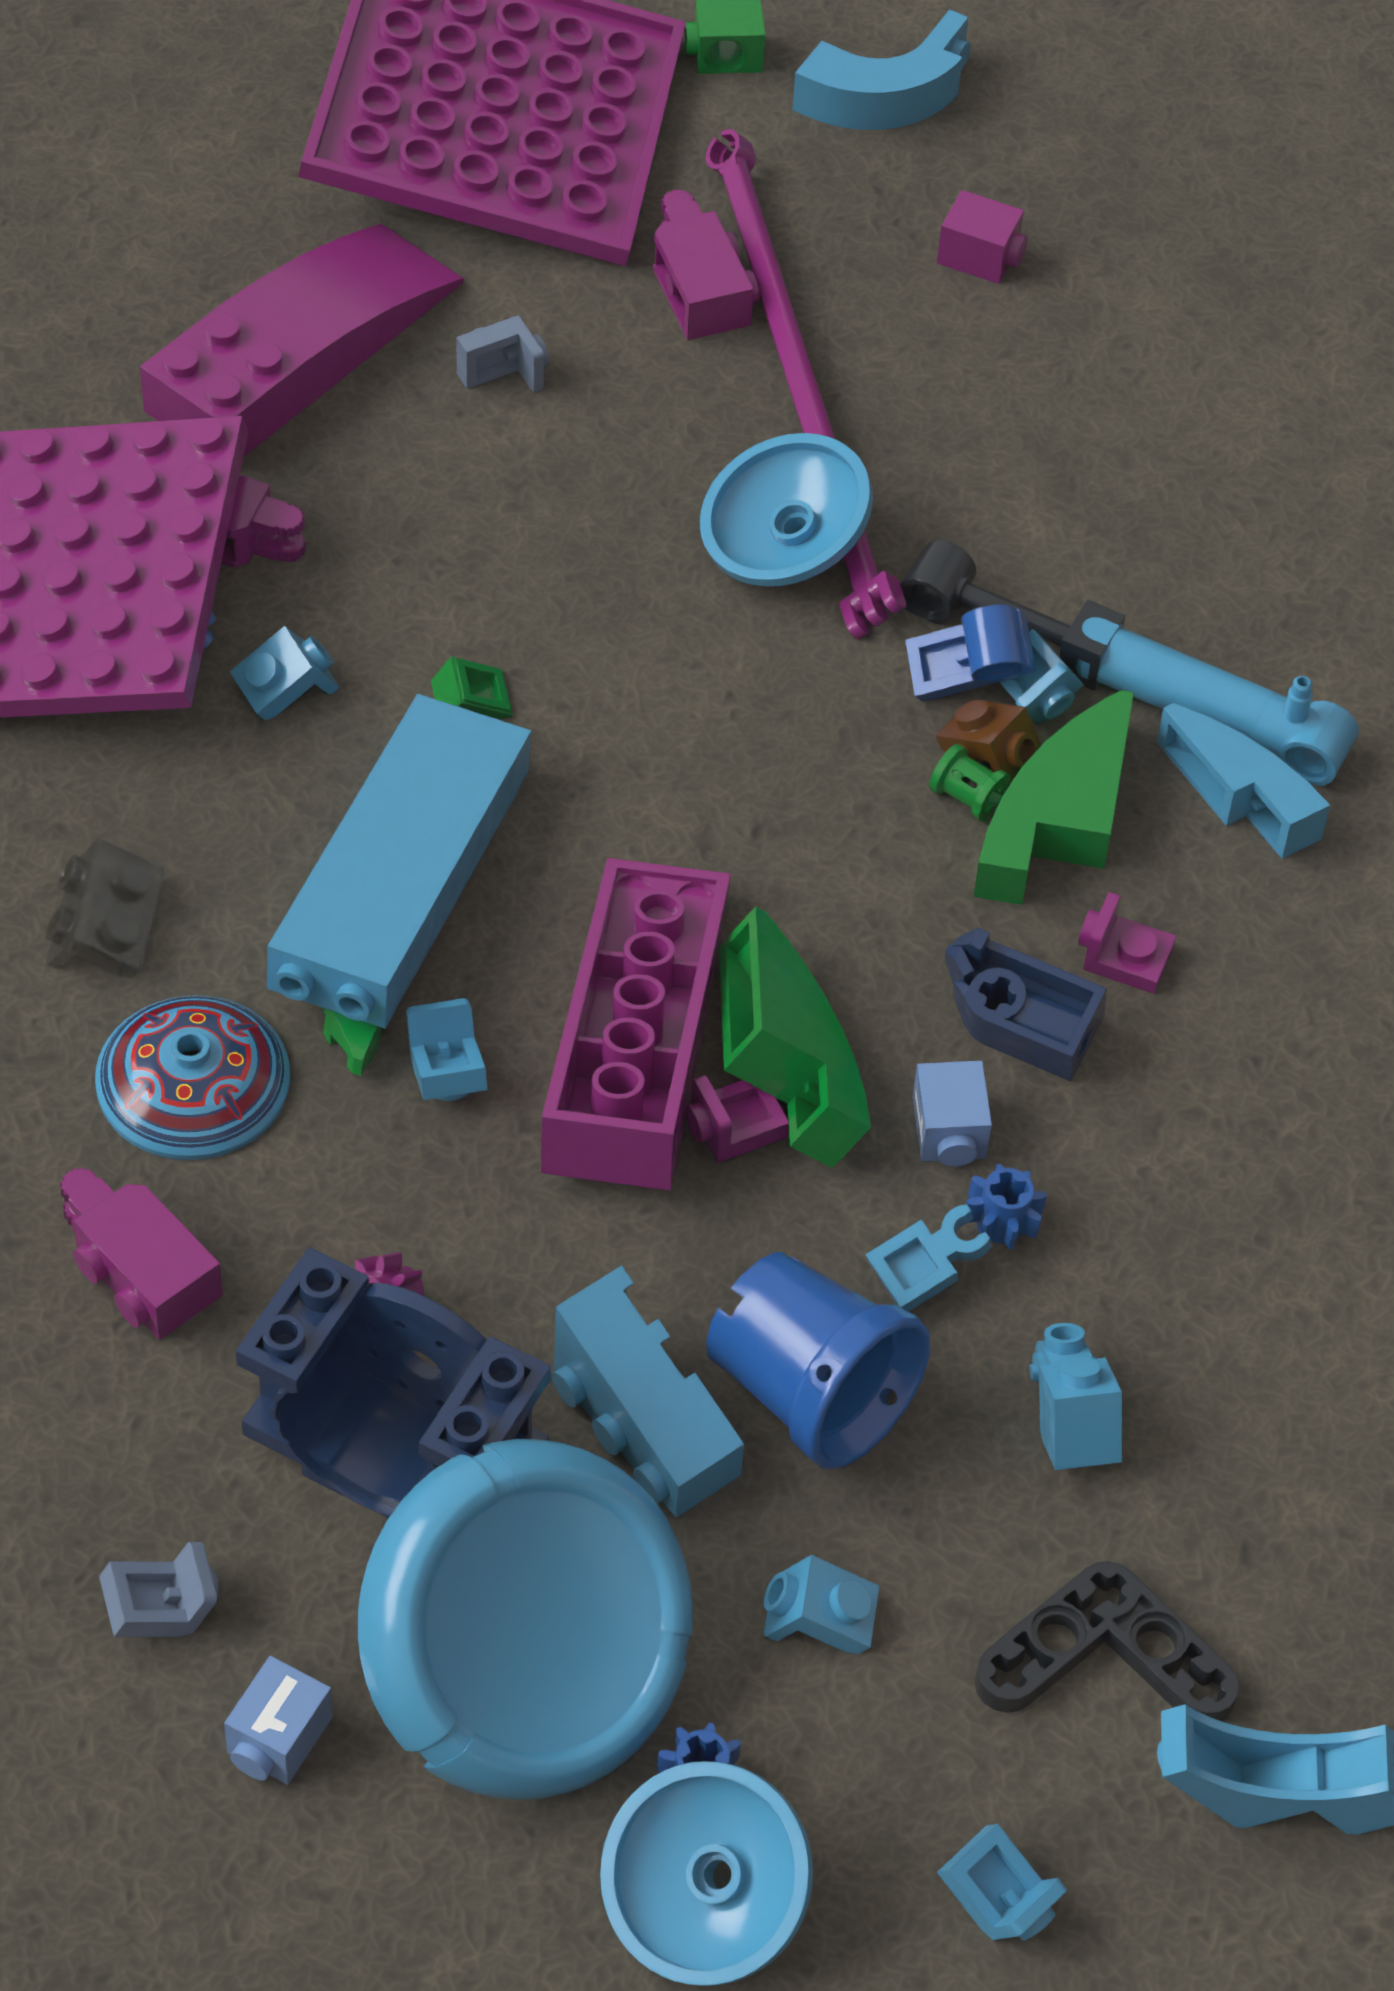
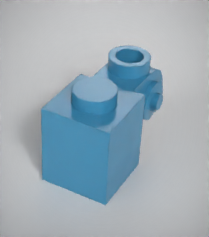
[1029,1323,1122,1470]

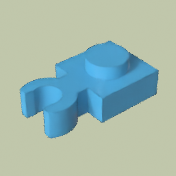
[865,1204,992,1312]

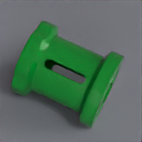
[929,744,1011,822]

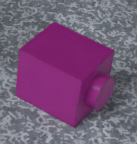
[937,190,1028,284]

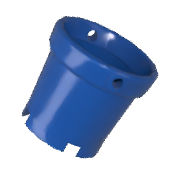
[706,1252,931,1469]

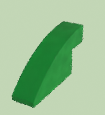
[973,690,1134,905]
[719,906,871,1168]

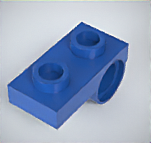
[905,605,1036,701]

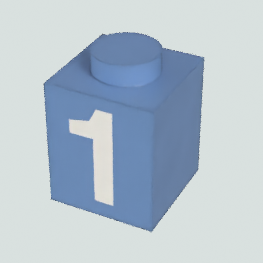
[912,1061,992,1167]
[224,1656,333,1785]

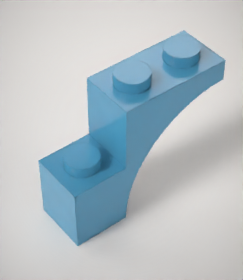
[1157,1704,1394,1835]

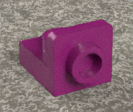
[1078,892,1176,994]

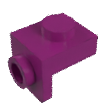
[685,1075,789,1163]

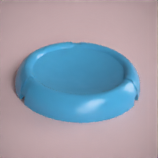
[358,1439,693,1800]

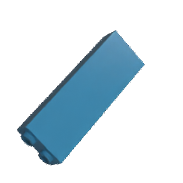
[267,694,532,1029]

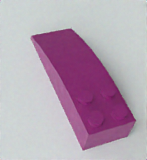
[140,223,464,456]
[541,858,731,1191]

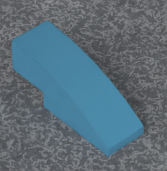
[1156,703,1330,859]

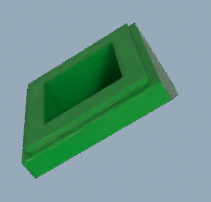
[431,656,513,719]

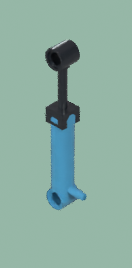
[900,540,1359,786]

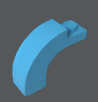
[792,9,971,130]

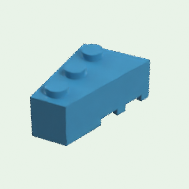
[551,1265,744,1518]

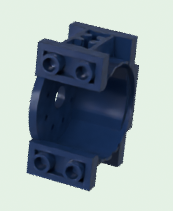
[236,1247,551,1519]

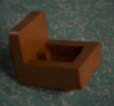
[936,699,1042,786]

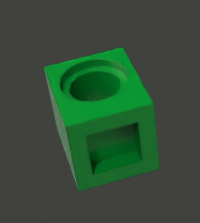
[684,0,765,74]

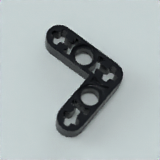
[975,1561,1239,1721]

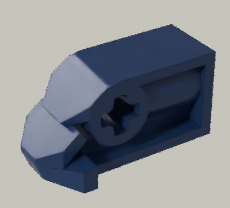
[945,928,1107,1081]

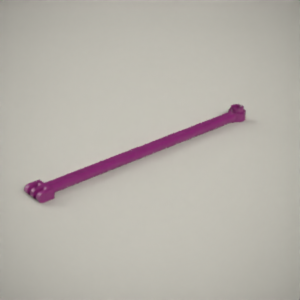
[705,129,906,640]

